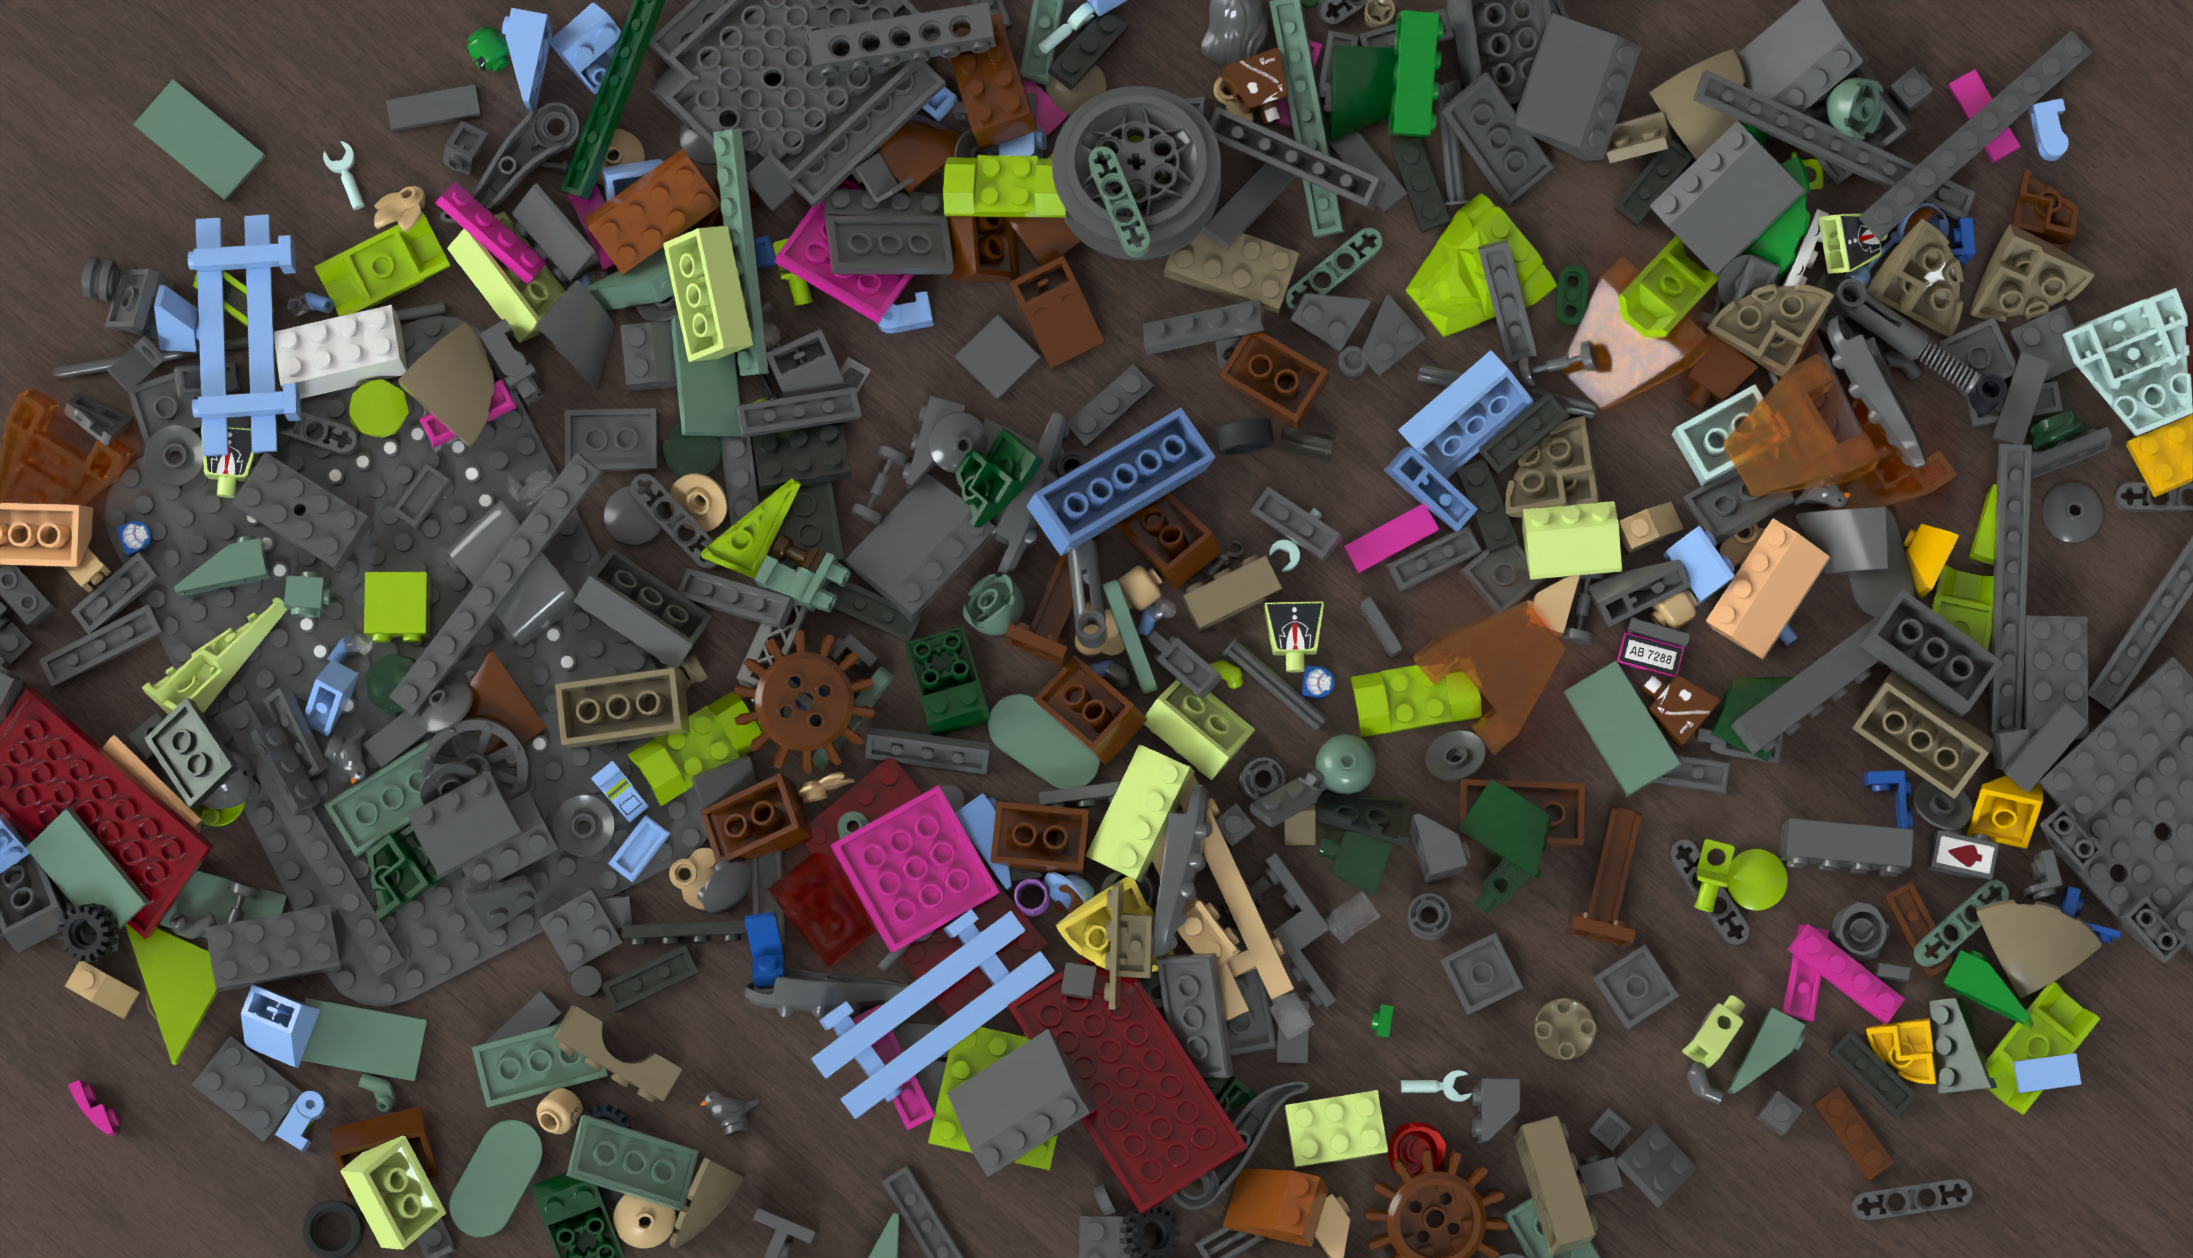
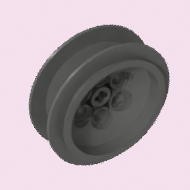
[1052,86,1221,260]

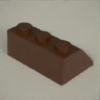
[947,216,1020,283]
[330,1106,439,1197]

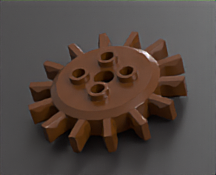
[733,630,875,773]
[1363,1147,1508,1258]

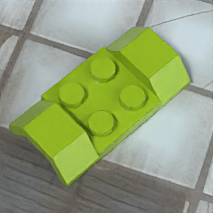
[943,155,1067,218]
[314,212,450,317]
[1618,235,1719,338]
[1931,565,1994,651]
[1350,657,1482,738]
[628,691,761,806]
[1985,981,2101,1115]

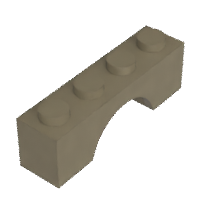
[553,1005,682,1103]

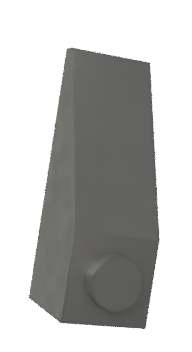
[1587,560,1691,627]

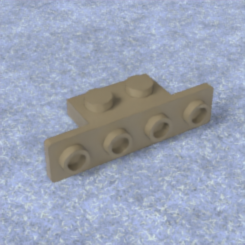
[1104,882,1154,1010]

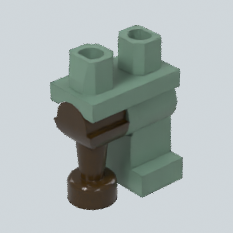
[754,534,850,612]

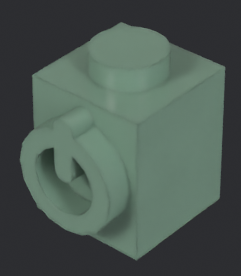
[284,572,332,618]

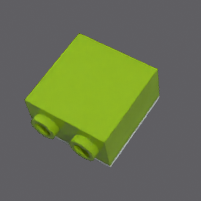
[364,572,431,643]

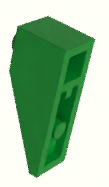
[1944,950,2034,1029]

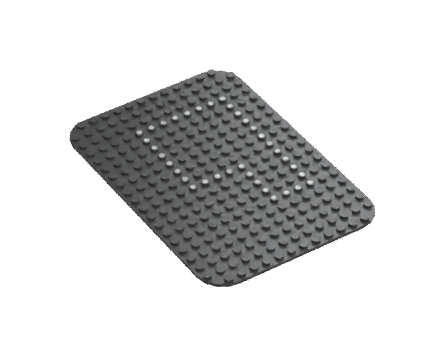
[104,316,719,1007]

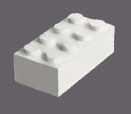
[274,305,408,399]

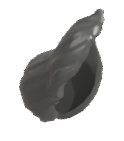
[1201,0,1269,67]
[163,751,255,809]

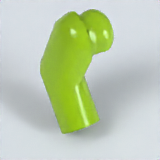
[1209,660,1243,689]

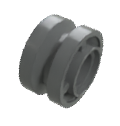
[81,256,118,302]
[1239,757,1285,801]
[1408,893,1451,941]

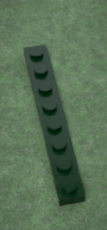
[560,0,666,200]

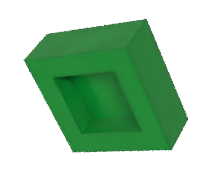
[1371,1004,1394,1039]

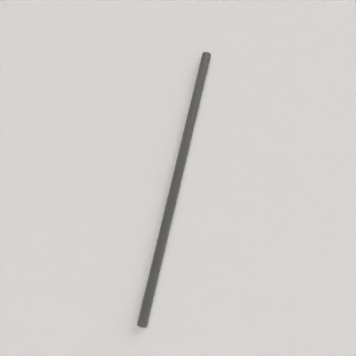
[53,302,446,380]

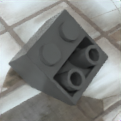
[766,329,847,398]
[1472,1078,1520,1144]

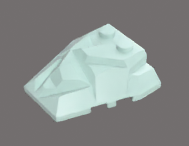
[2063,288,2193,436]

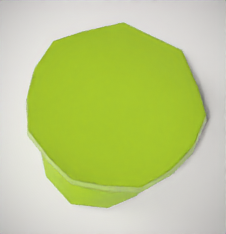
[349,379,409,438]

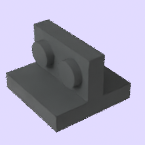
[105,269,174,340]
[753,1208,819,1258]

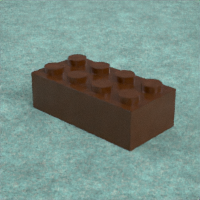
[950,13,1038,150]
[1458,779,1585,849]

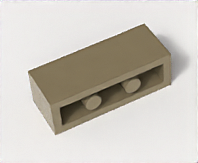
[1183,555,1282,632]

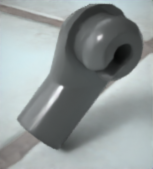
[1687,1062,1725,1105]

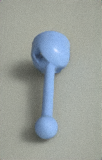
[1844,231,1901,288]

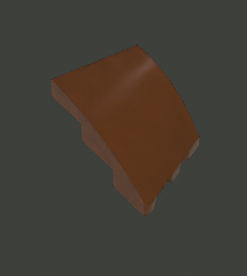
[874,114,963,194]
[2010,169,2080,254]
[1004,217,1081,266]
[464,648,546,763]

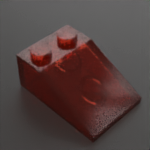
[768,852,876,967]

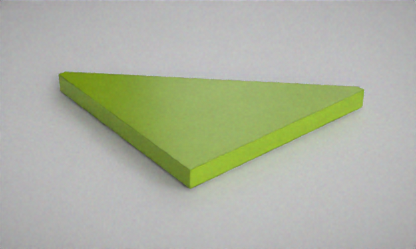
[125,924,218,1065]

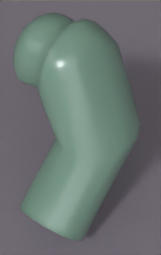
[359,1072,397,1113]

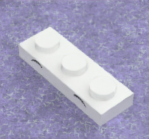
[1782,209,1829,287]

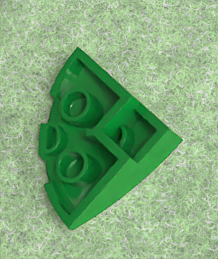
[1744,156,1810,280]

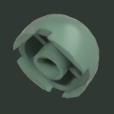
[1826,77,1884,140]
[963,574,1025,636]
[1315,734,1377,795]

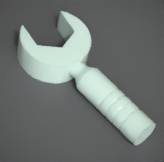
[1039,2,1095,54]
[323,141,365,210]
[1269,508,1322,572]
[1401,1070,1472,1102]

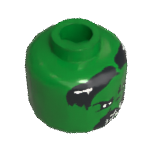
[467,26,510,73]

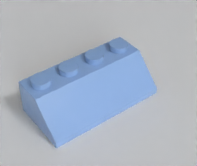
[1398,350,1535,480]

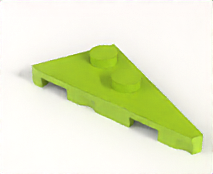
[701,478,801,578]

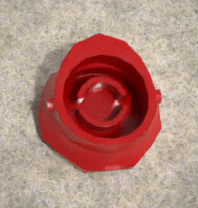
[1387,1122,1447,1174]

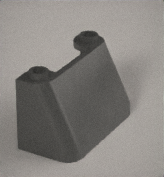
[445,500,578,648]

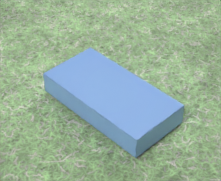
[608,815,671,883]
[2013,1053,2081,1093]

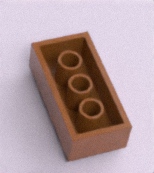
[583,149,721,275]

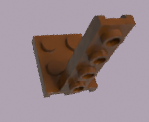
[1005,537,1101,668]
[1566,806,1642,949]

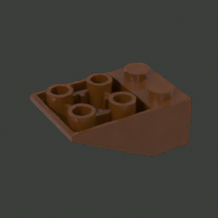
[1009,255,1105,370]

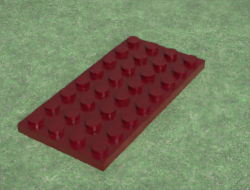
[0,687,214,939]
[802,757,1049,1018]
[1007,957,1247,1215]

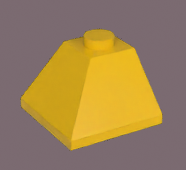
[1903,524,1959,599]
[1967,775,2043,849]

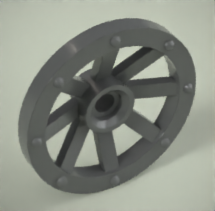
[422,717,528,800]

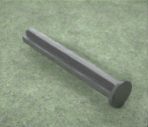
[1438,83,1469,205]
[1222,636,1326,730]

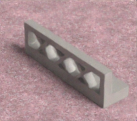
[737,604,809,688]

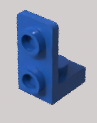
[1951,218,1976,265]
[1863,770,1913,829]
[2059,886,2122,943]
[745,912,785,987]

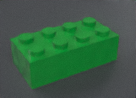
[1388,10,1444,138]

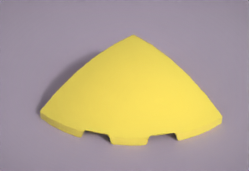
[1056,876,1175,972]

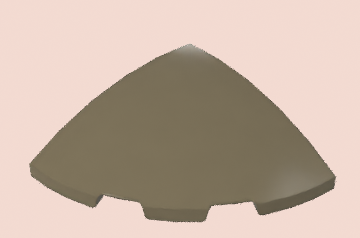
[1649,49,1746,160]
[1867,219,1964,338]
[1969,224,2095,322]
[1707,284,1834,381]
[398,323,495,448]
[1505,416,1601,518]
[1976,900,2102,999]
[670,1158,744,1249]

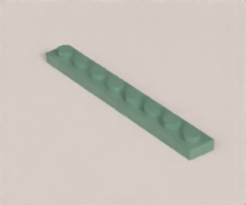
[1269,0,1345,238]
[713,129,769,376]

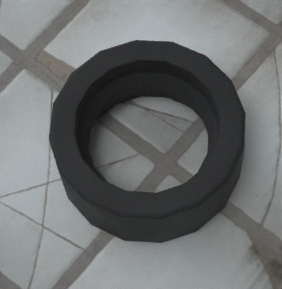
[1214,418,1274,455]
[302,1200,364,1258]

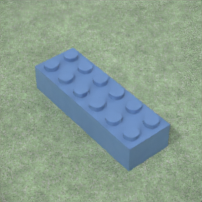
[1026,408,1215,556]

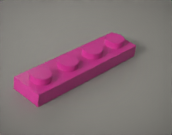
[435,182,546,284]
[1787,924,1905,1024]
[852,1005,935,1131]

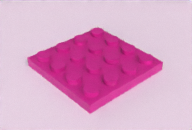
[775,178,914,324]
[831,785,1000,954]

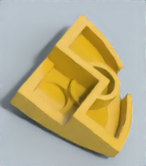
[1866,1018,1937,1084]

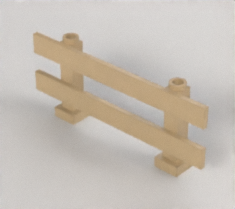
[1152,765,1294,1021]

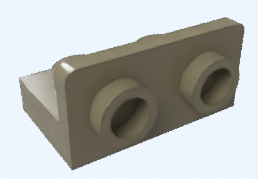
[1607,111,1672,163]

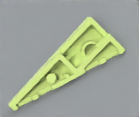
[142,597,287,715]

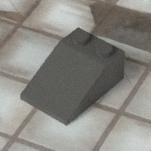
[620,322,677,392]
[0,839,68,954]

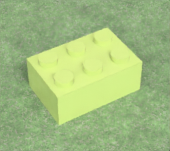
[1284,1090,1388,1168]

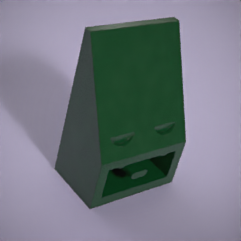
[904,626,990,736]
[532,1172,625,1258]

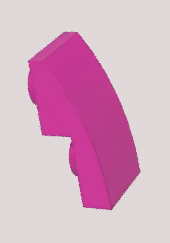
[68,1080,120,1136]

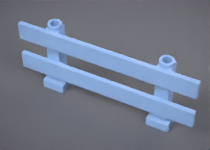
[188,214,301,456]
[811,909,1055,1119]

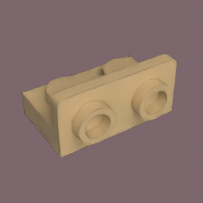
[1177,900,1241,969]

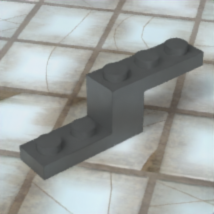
[1264,853,1336,1010]

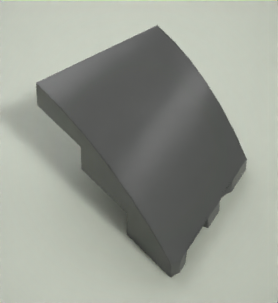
[535,280,615,389]
[1796,507,1888,575]

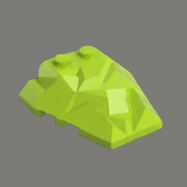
[1405,193,1557,338]

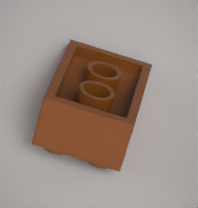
[1223,1168,1329,1247]

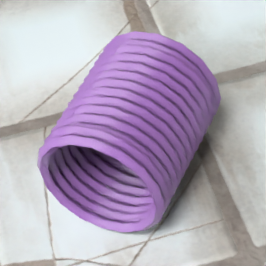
[1014,878,1050,917]

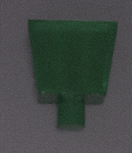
[1317,831,1393,898]
[1473,859,1530,915]

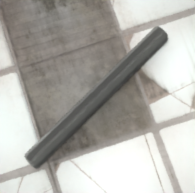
[1417,365,1597,419]

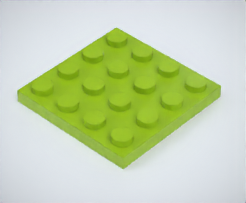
[928,1027,1058,1171]

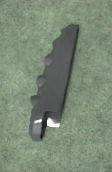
[440,102,581,223]
[1827,316,1927,469]
[995,410,1070,575]
[1153,784,1212,957]
[744,966,909,1018]
[1172,1081,1309,1210]

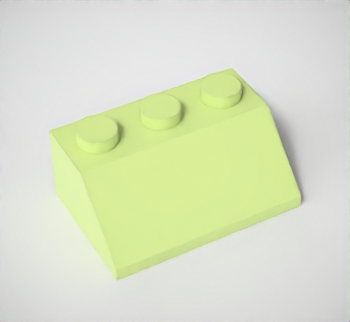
[1522,501,1622,579]
[1144,680,1255,781]
[340,1136,446,1250]

